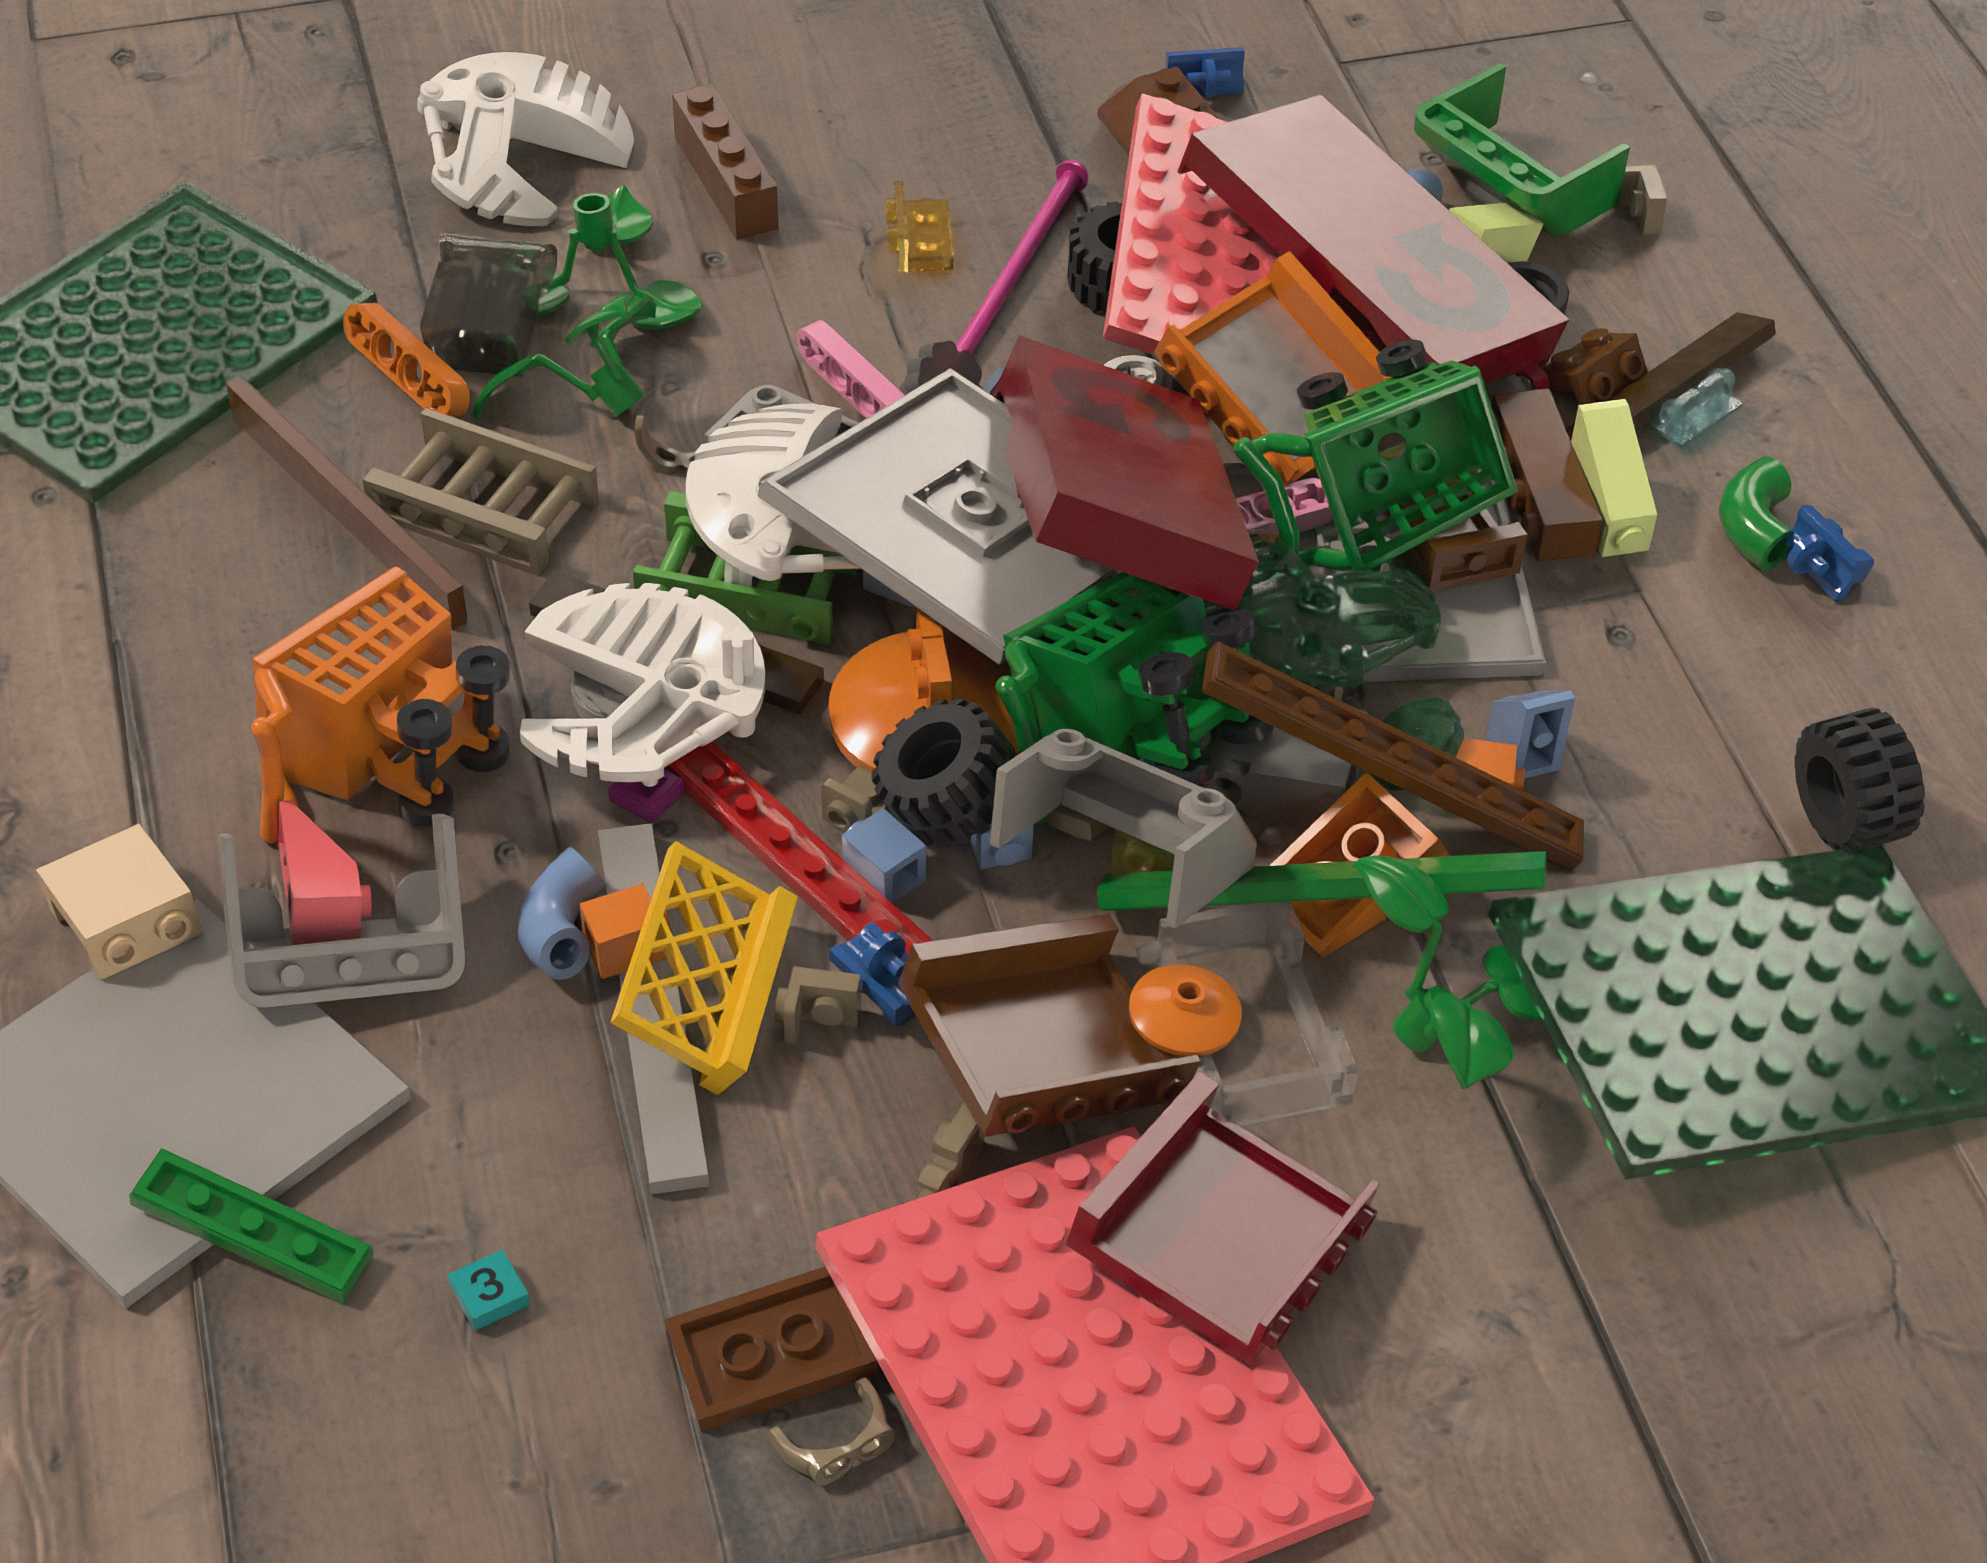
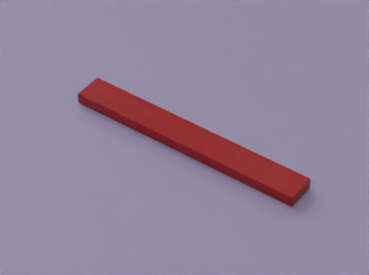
[664,733,933,954]

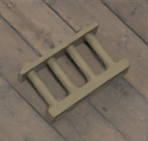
[362,408,599,577]

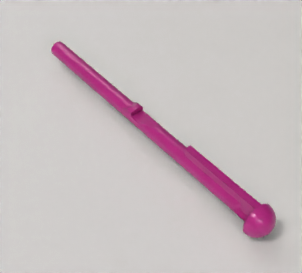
[956,160,1089,354]

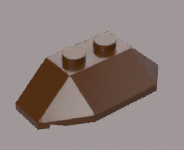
[1097,67,1218,156]

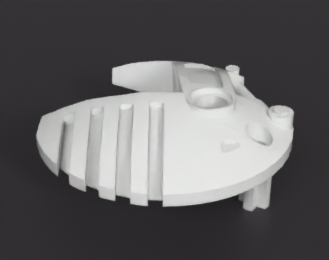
[417,52,634,226]
[685,404,861,587]
[520,583,765,787]

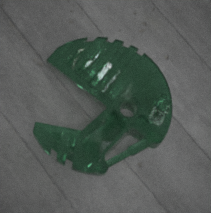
[1203,528,1441,689]

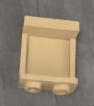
[36,824,203,979]

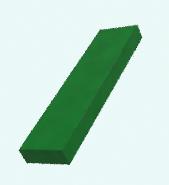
[129,1148,374,1304]

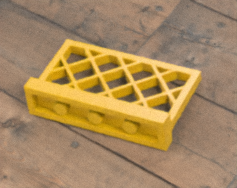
[610,841,798,1095]

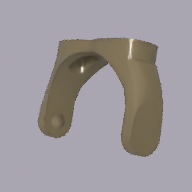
[635,415,696,473]
[767,1377,895,1486]

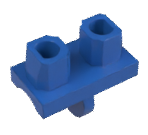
[1166,47,1245,97]
[1786,505,1874,600]
[829,921,916,1027]

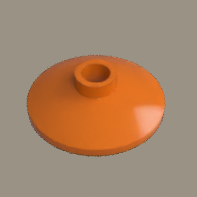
[1129,964,1242,1057]

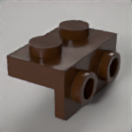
[1542,328,1648,406]

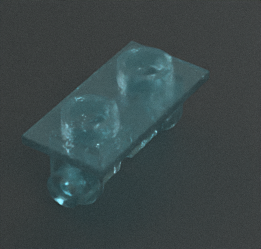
[1646,368,1743,448]

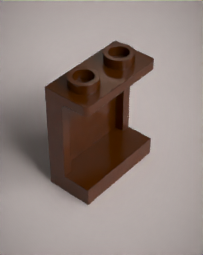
[1379,470,1527,592]

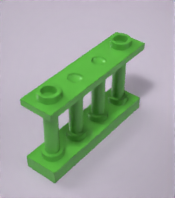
[633,491,860,645]

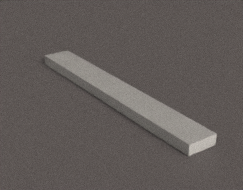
[598,823,709,1195]

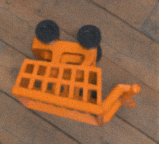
[251,567,510,843]

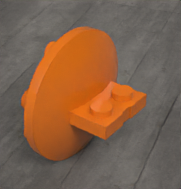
[829,608,1020,772]

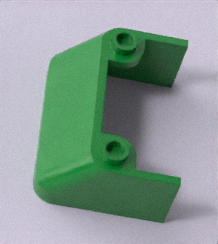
[1414,62,1630,236]

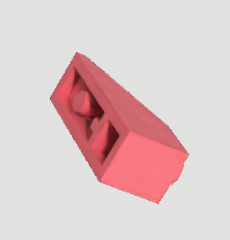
[278,800,372,944]

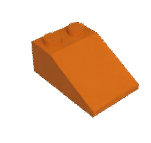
[1267,772,1450,958]

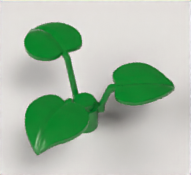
[482,185,702,330]
[473,291,656,420]
[1352,856,1564,1089]

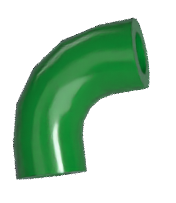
[1719,456,1794,571]

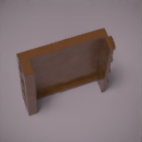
[898,914,1201,1137]

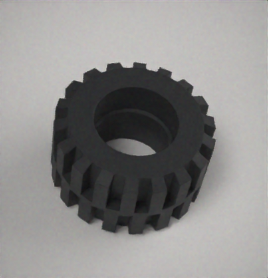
[1067,201,1122,315]
[871,698,1018,848]
[1794,708,1925,854]

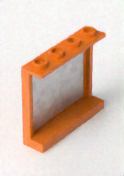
[1153,251,1392,485]

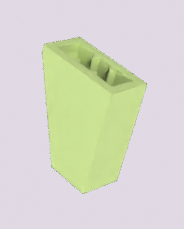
[1449,202,1544,263]
[1571,399,1657,557]

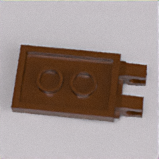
[665,1267,880,1432]

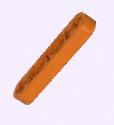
[343,303,470,417]

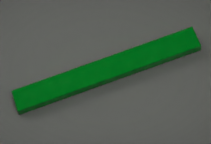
[1097,851,1547,911]

